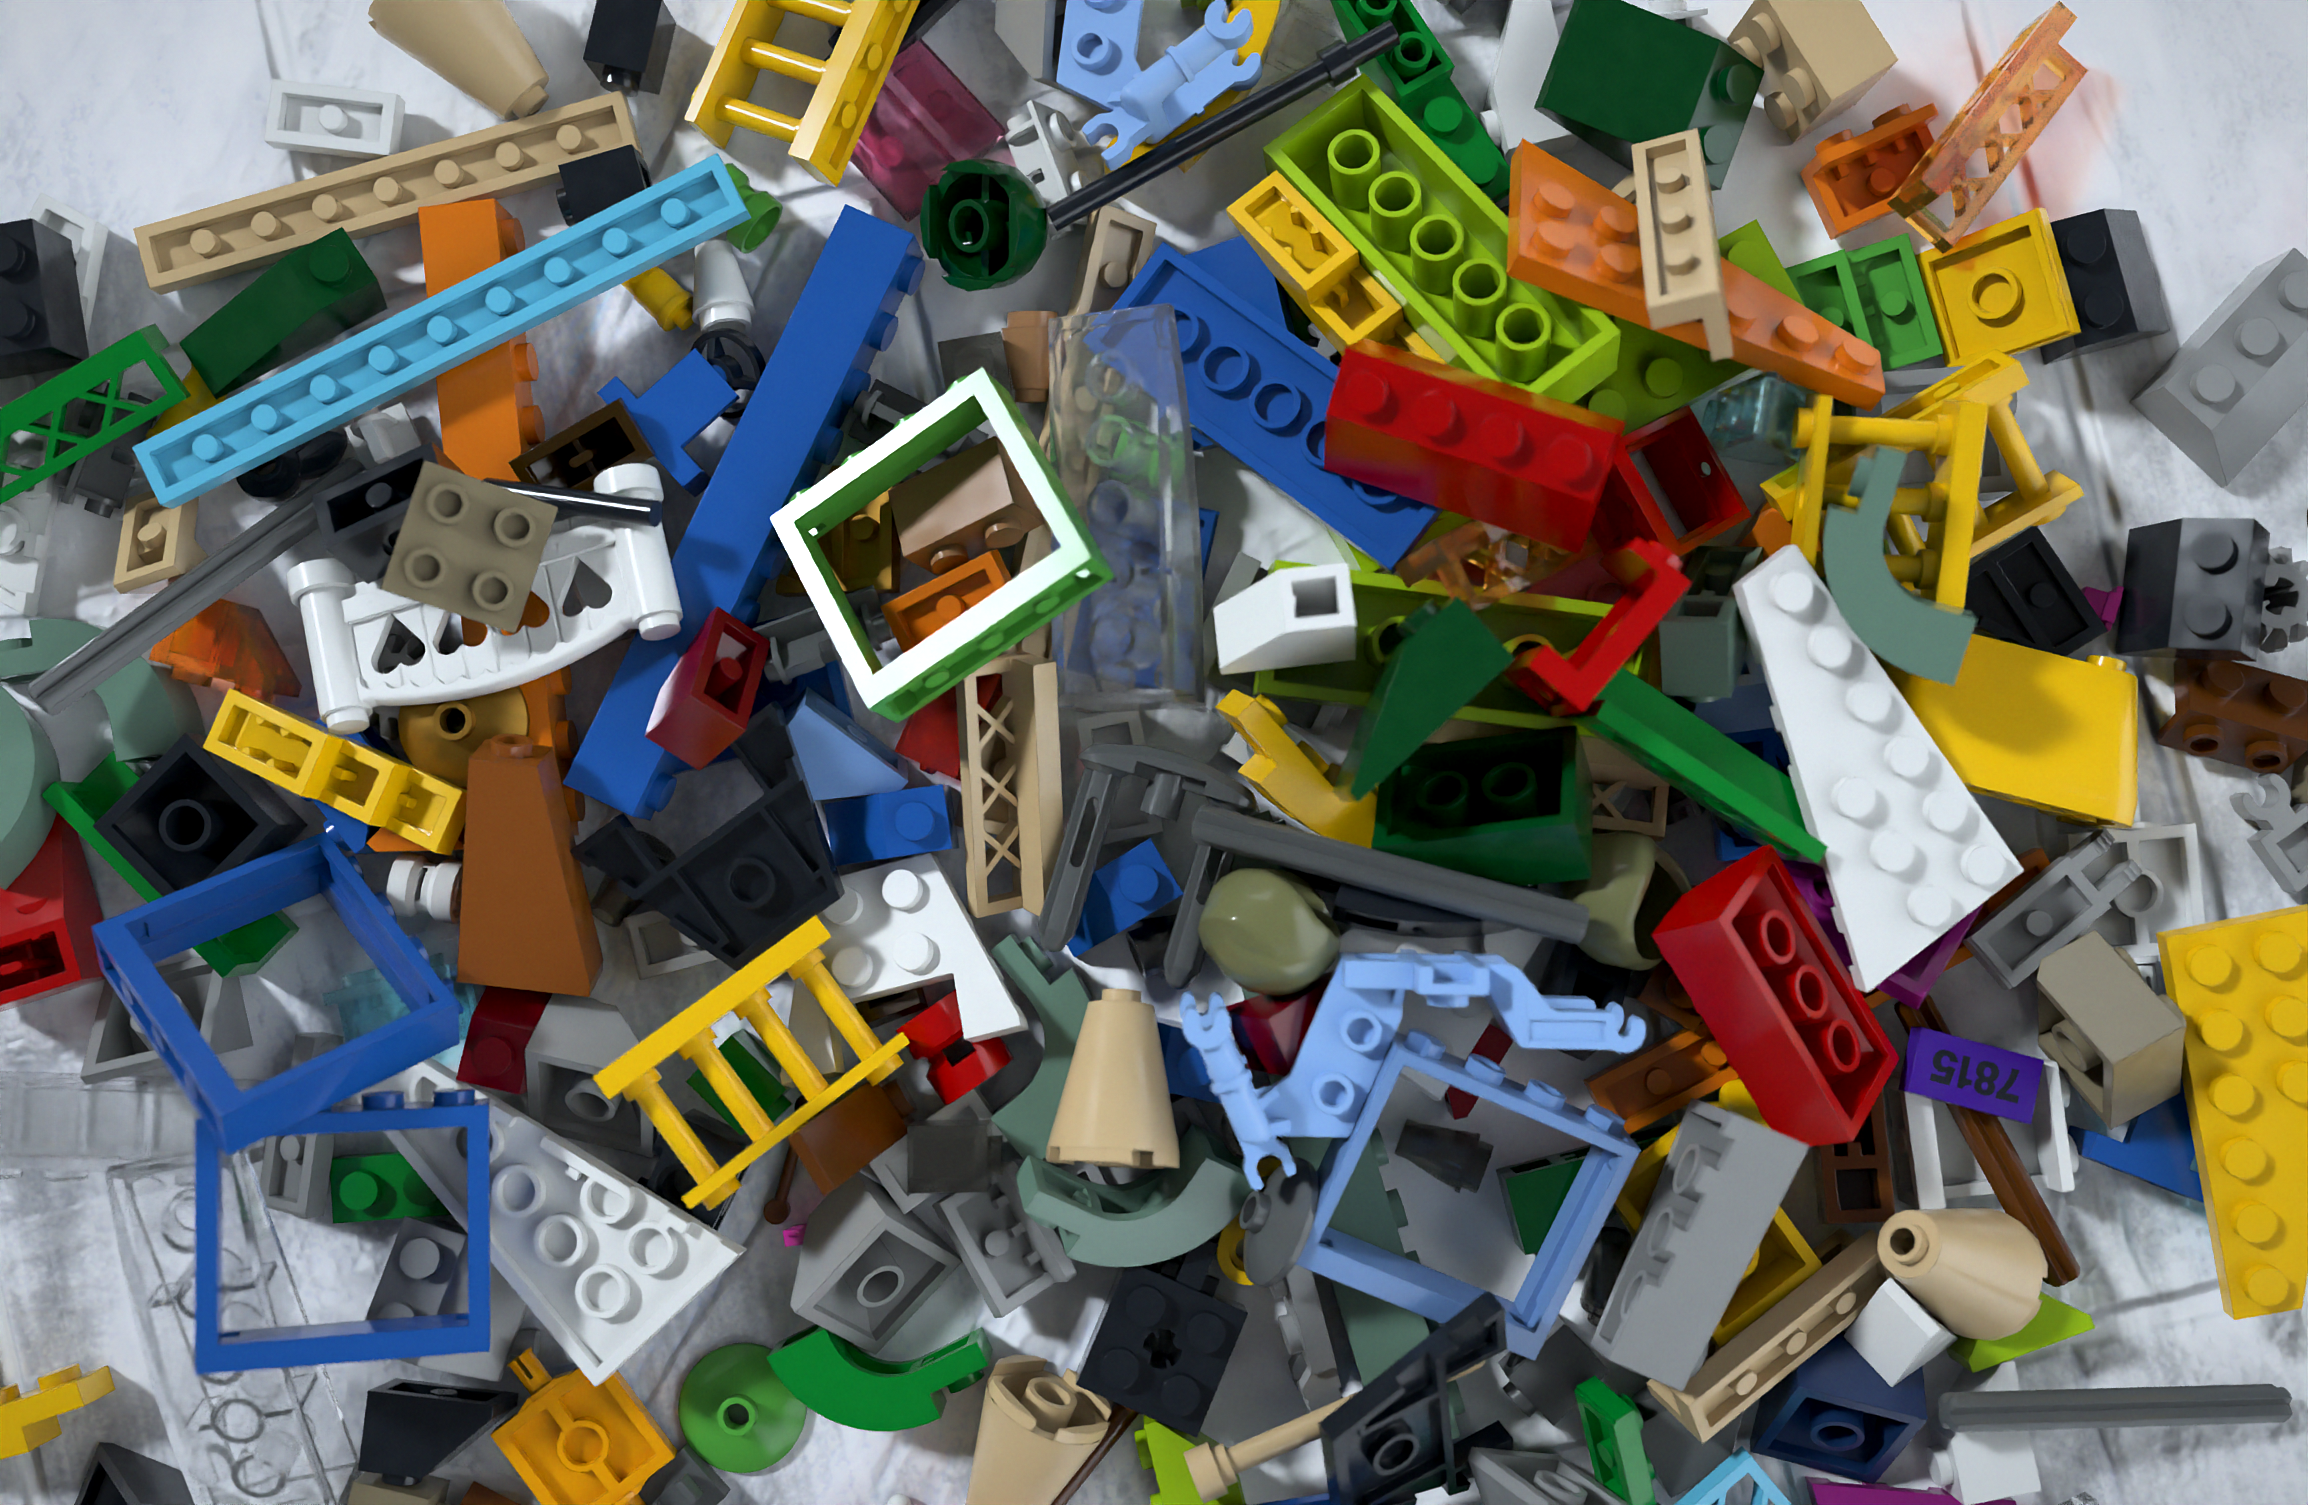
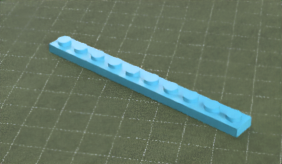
[132,153,751,509]

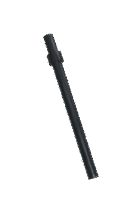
[1045,20,1400,231]

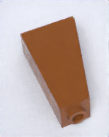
[457,734,604,997]

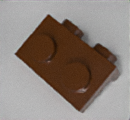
[2158,658,2308,775]

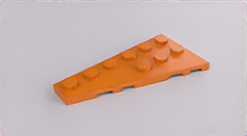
[1507,138,1886,412]

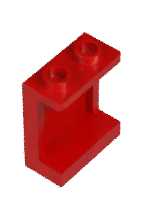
[1503,537,1692,717]

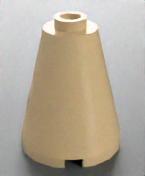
[367,0,550,121]
[1046,989,1180,1169]
[1877,1208,2048,1341]
[965,1354,1112,1505]

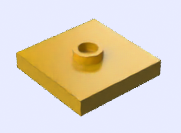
[1915,207,2082,367]

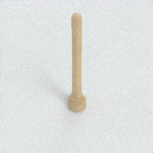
[1184,1360,1486,1504]

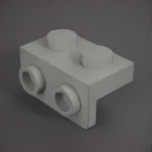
[932,1161,1077,1318]

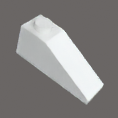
[1478,0,1579,166]

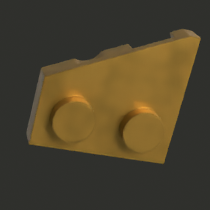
[776,465,901,597]

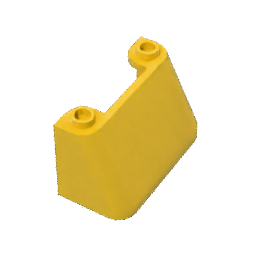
[1869,634,2138,828]

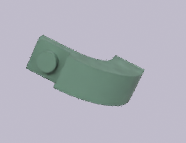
[1823,444,1976,686]
[0,619,206,764]
[0,685,61,890]
[989,932,1093,1161]
[1015,1123,1254,1267]

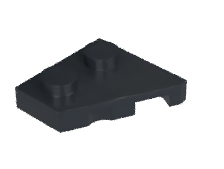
[1964,526,2108,657]

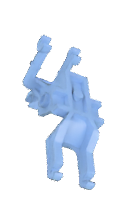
[1056,0,1263,171]
[1179,949,1646,1190]

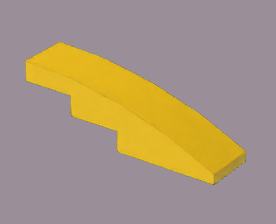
[1226,170,1447,364]
[203,688,467,856]

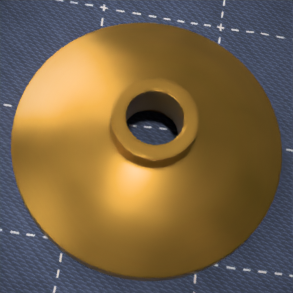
[398,686,530,787]

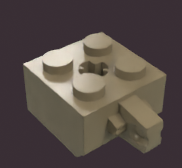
[2029,930,2186,1130]

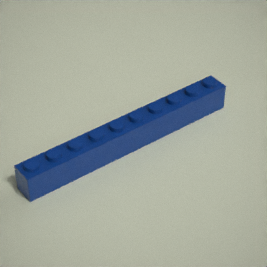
[563,204,926,821]

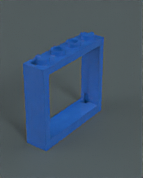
[91,831,464,1156]
[195,1088,491,1375]

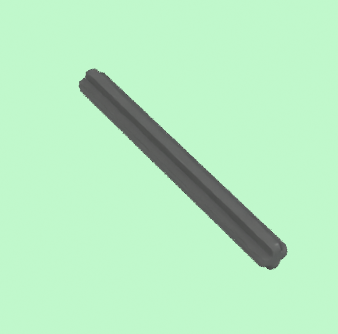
[27,457,367,716]
[1191,805,1589,944]
[1937,1384,2293,1433]

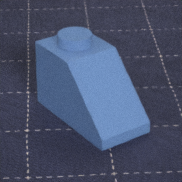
[784,686,908,801]

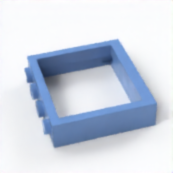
[1295,1028,1641,1361]

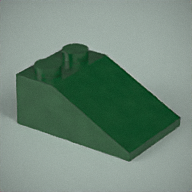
[1534,0,1765,191]
[1333,596,1515,803]
[1372,725,1593,886]

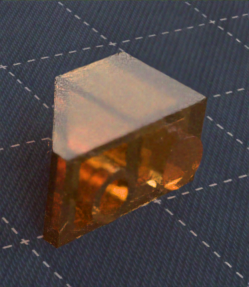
[149,598,302,704]

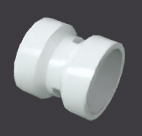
[386,852,463,924]

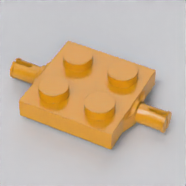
[490,1347,678,1505]

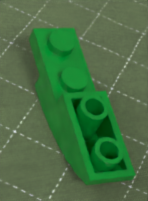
[1330,0,1511,204]

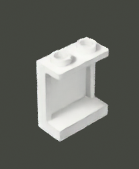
[1883,1055,2079,1210]

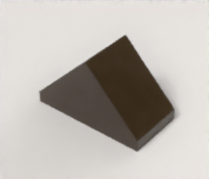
[508,398,656,491]

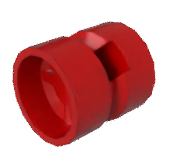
[895,989,1015,1106]

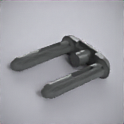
[1038,744,1259,990]

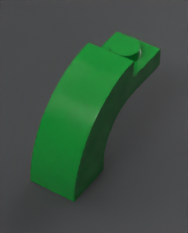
[766,1324,993,1431]

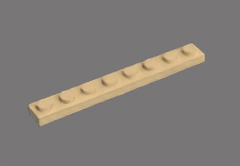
[133,90,644,295]

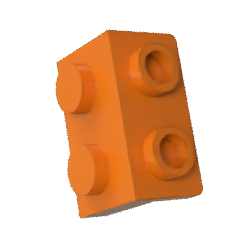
[1800,103,1954,240]
[880,549,1012,654]

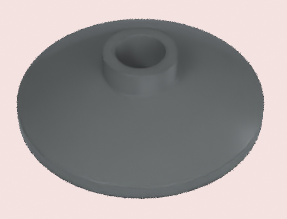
[1239,1157,1319,1288]

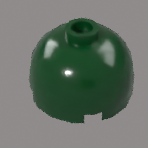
[920,159,1049,292]

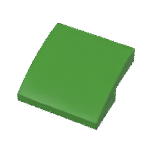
[1784,232,1943,372]

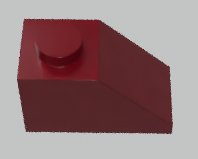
[644,606,771,771]
[456,986,553,1095]

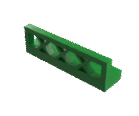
[0,323,191,505]
[1568,666,1828,864]
[41,751,300,979]

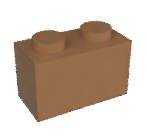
[887,436,1045,576]

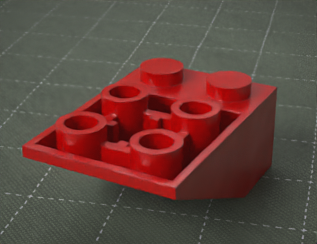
[0,812,107,1012]

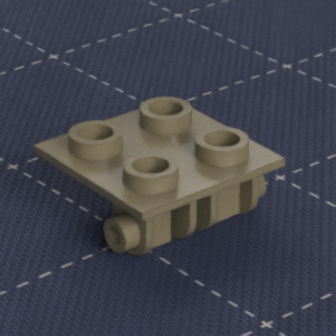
[380,461,558,633]

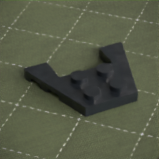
[570,700,845,972]
[1318,1291,1514,1505]

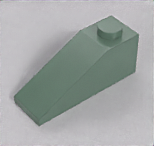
[1659,546,1763,703]

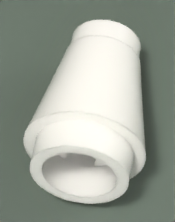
[692,240,756,340]

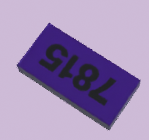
[1898,1027,2044,1124]

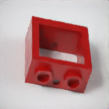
[1590,405,1752,588]

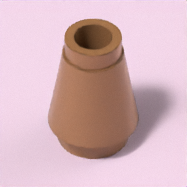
[1001,311,1064,403]

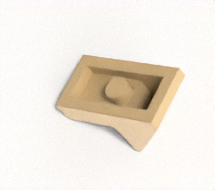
[113,490,209,594]

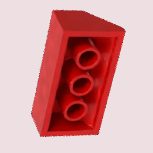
[1324,338,1626,555]
[1652,844,1900,1147]

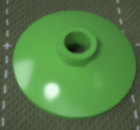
[678,1342,807,1473]

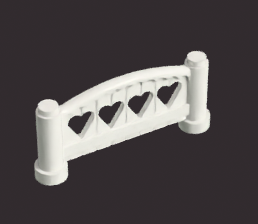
[286,463,683,735]

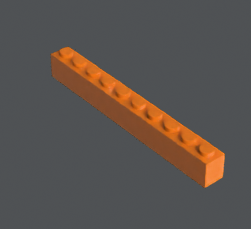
[418,198,585,836]

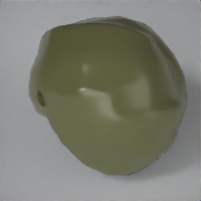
[1558,830,1693,970]
[1198,868,1341,995]

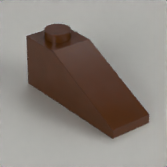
[787,1077,917,1197]
[1812,1091,1896,1224]

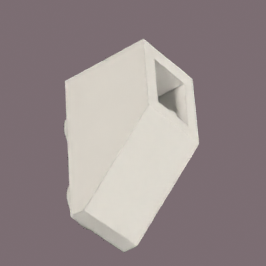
[1214,562,1356,675]

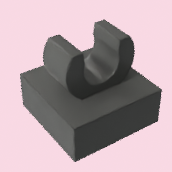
[638,1442,731,1505]

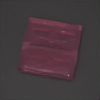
[850,38,1006,223]

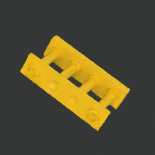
[684,0,920,187]
[1759,349,2084,591]
[1790,393,1989,646]
[592,915,910,1211]

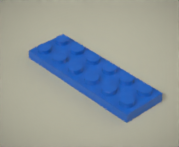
[1084,242,1444,575]

